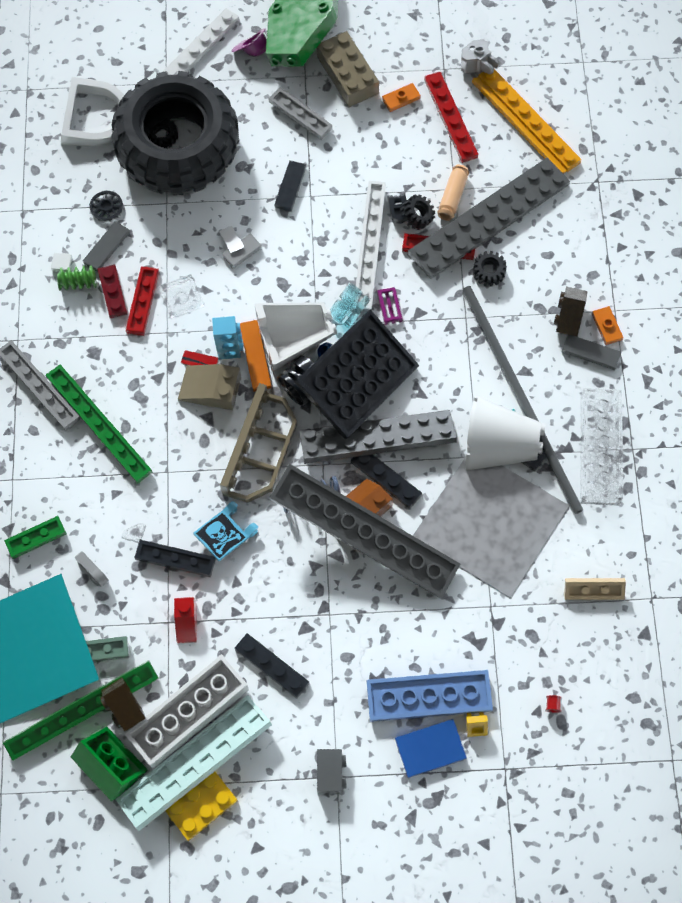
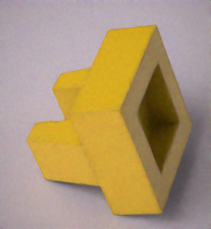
[466,712,488,737]

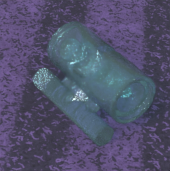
[330,283,371,328]

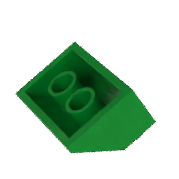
[70,727,148,802]

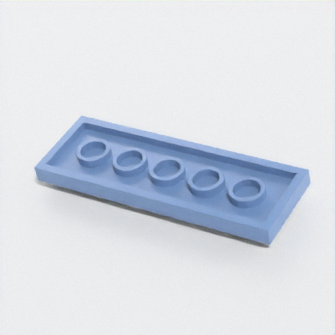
[366,670,493,722]

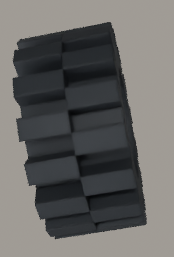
[148,119,179,149]
[400,194,435,230]
[473,251,507,287]

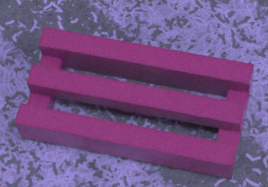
[377,287,403,325]

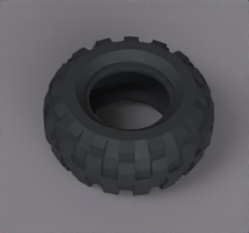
[111,71,239,195]

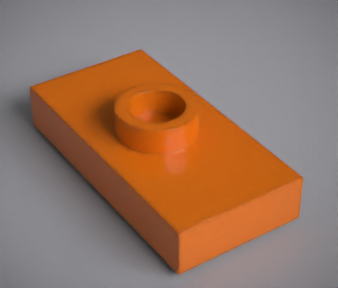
[382,82,421,112]
[591,306,624,346]

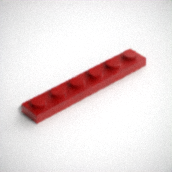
[424,71,479,163]

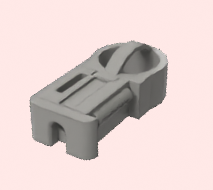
[74,551,109,587]

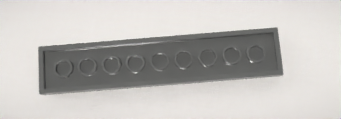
[408,157,570,279]
[269,464,461,599]

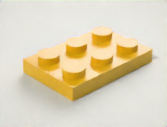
[165,771,238,842]

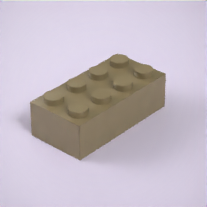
[317,31,379,107]

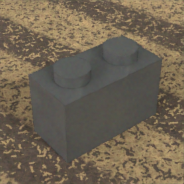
[317,749,347,795]

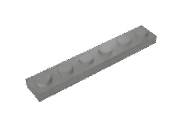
[0,340,80,431]

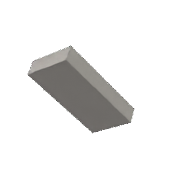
[222,233,262,268]

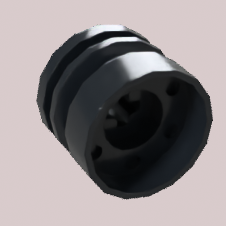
[277,355,314,406]

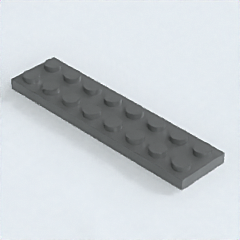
[300,410,457,464]

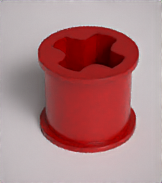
[545,695,562,713]

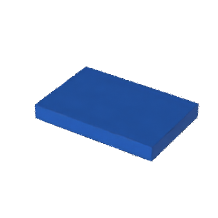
[395,719,467,778]

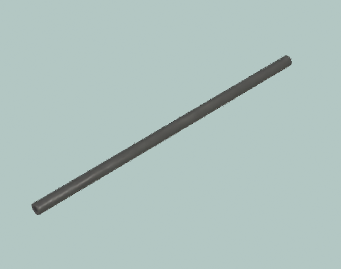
[463,286,584,514]

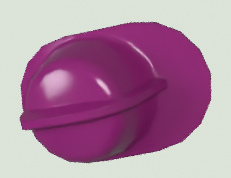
[231,28,267,57]

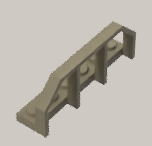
[220,383,298,503]

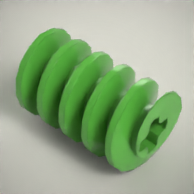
[57,265,97,291]

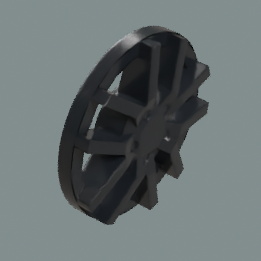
[89,190,123,221]

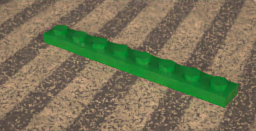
[45,364,153,484]
[3,660,159,761]

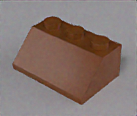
[346,479,393,517]

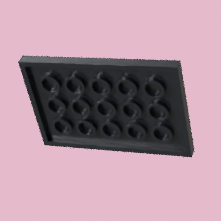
[294,309,420,439]

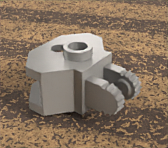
[461,39,501,74]

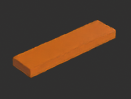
[240,320,272,392]

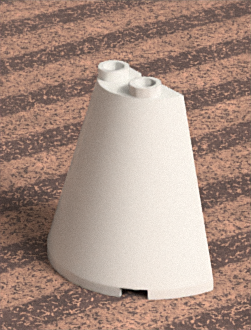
[254,302,337,371]
[466,396,545,470]

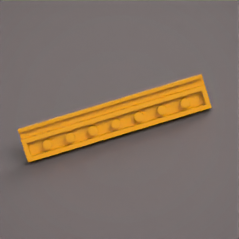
[472,69,582,174]

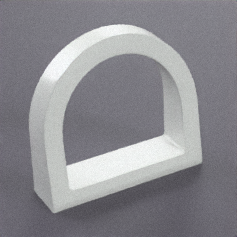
[61,76,124,147]

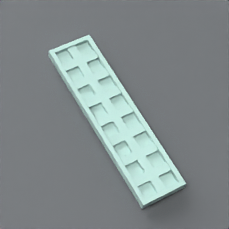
[115,695,272,831]

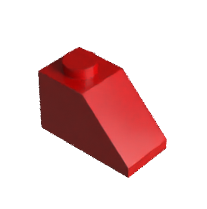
[174,597,197,643]

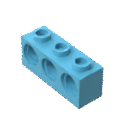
[212,316,244,360]

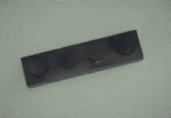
[351,454,422,509]
[134,539,216,578]
[234,633,310,699]

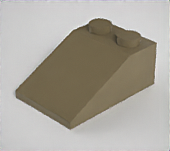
[178,364,241,410]

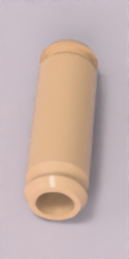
[437,164,469,221]

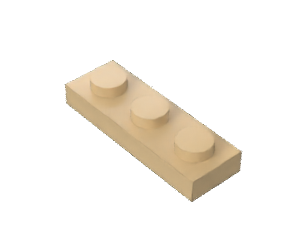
[564,578,626,600]

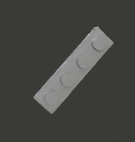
[268,87,333,140]

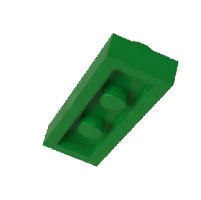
[4,516,67,559]

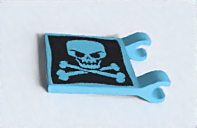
[193,501,258,561]

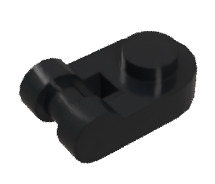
[387,193,407,224]

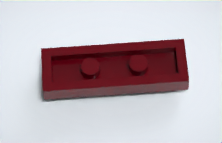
[98,264,128,319]

